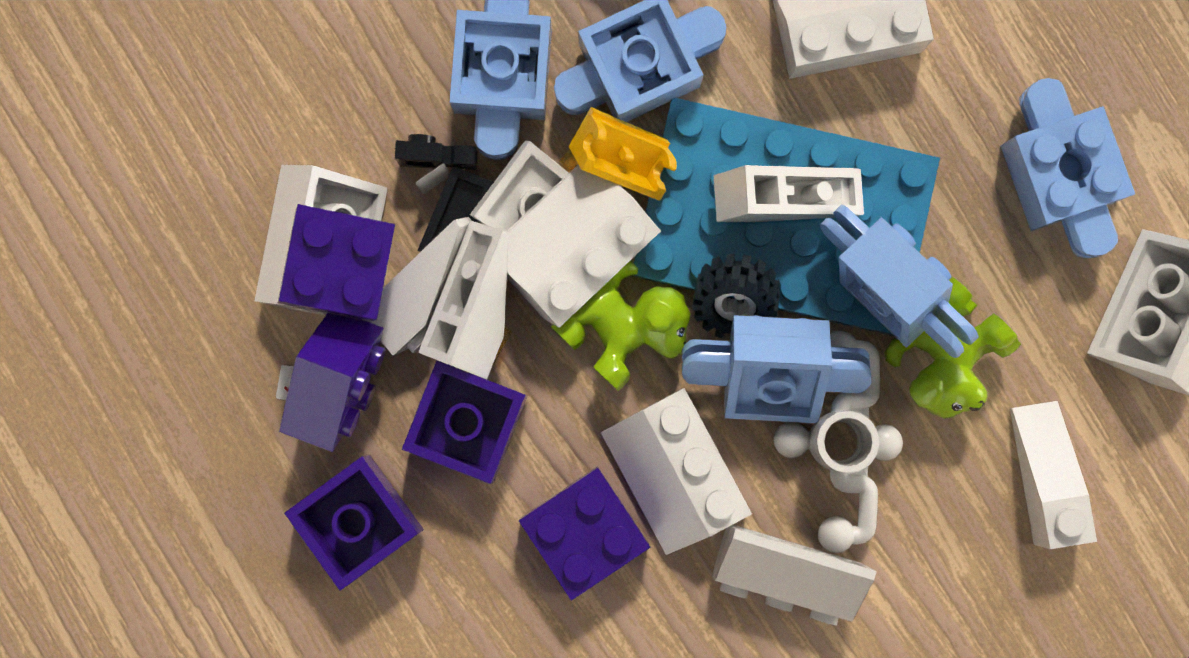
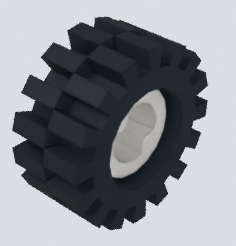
[692,254,780,339]

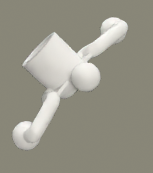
[773,330,903,553]

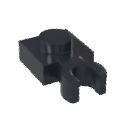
[394,134,478,170]

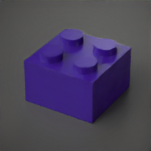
[277,204,395,321]
[279,313,386,452]
[402,360,528,484]
[284,455,424,591]
[519,466,651,601]

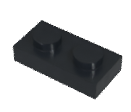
[418,166,494,252]

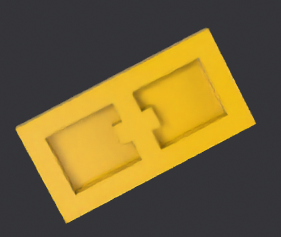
[568,107,677,201]

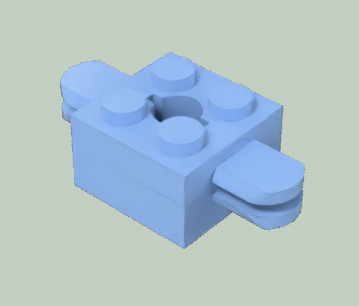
[450,0,552,160]
[554,0,726,122]
[1000,78,1135,259]
[820,205,979,358]
[682,315,872,423]

